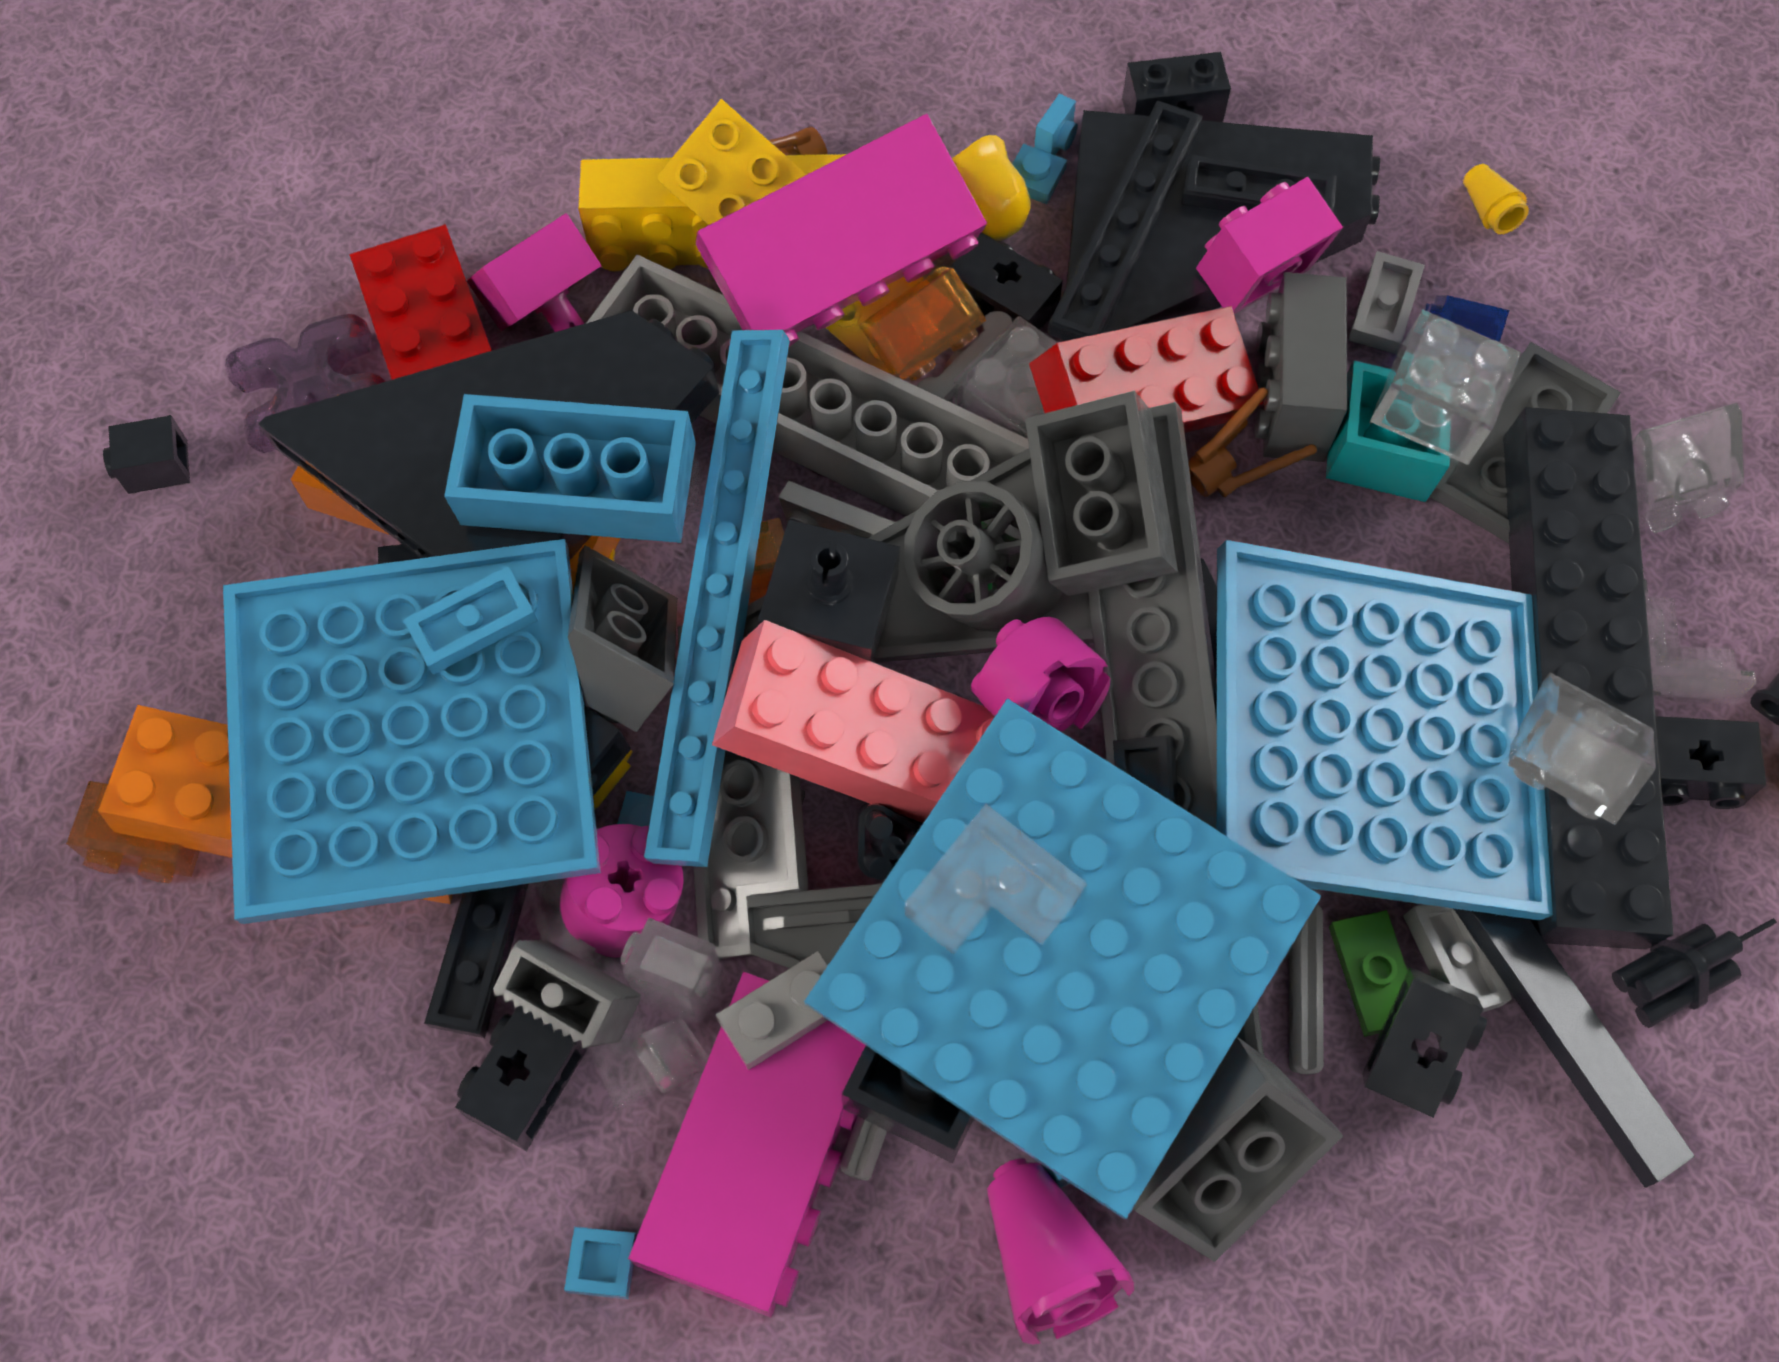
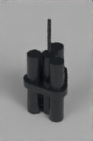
[857,803,920,880]
[1612,918,1777,1028]

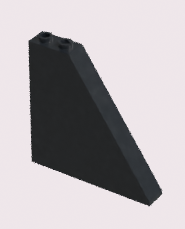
[1061,110,1380,342]
[258,310,720,560]

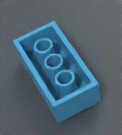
[444,394,696,543]

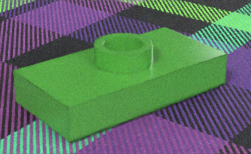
[1329,910,1408,1037]

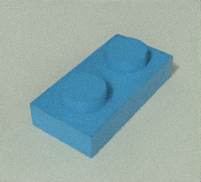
[403,565,538,674]

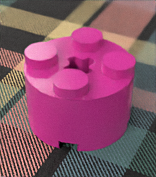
[971,617,1110,732]
[560,824,684,958]

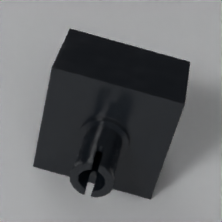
[758,520,900,663]
[841,1046,974,1164]

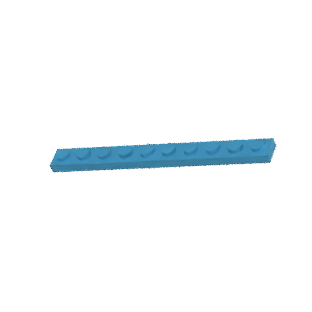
[644,330,790,867]

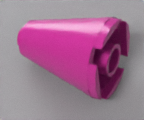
[987,1158,1134,1345]

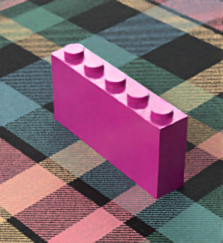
[696,113,987,347]
[628,972,866,1317]

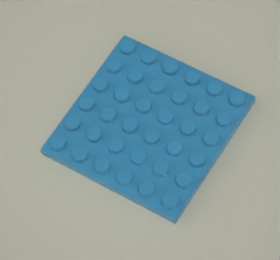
[223,539,601,924]
[1217,540,1553,920]
[804,698,1321,1219]

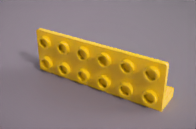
[657,99,953,375]

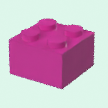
[1196,177,1343,314]

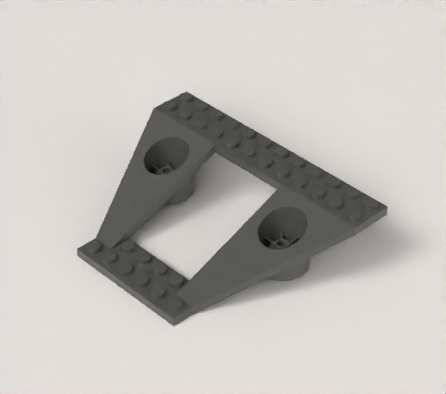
[677,402,1264,1056]

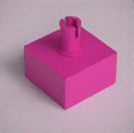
[467,213,602,332]

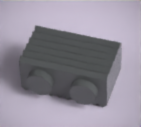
[493,939,641,1048]

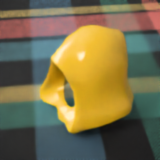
[952,135,1031,241]

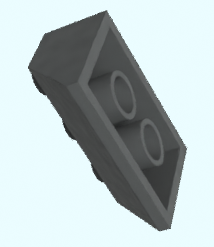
[568,545,678,732]
[1133,1037,1343,1262]

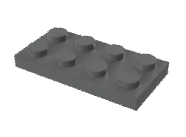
[1430,342,1621,543]

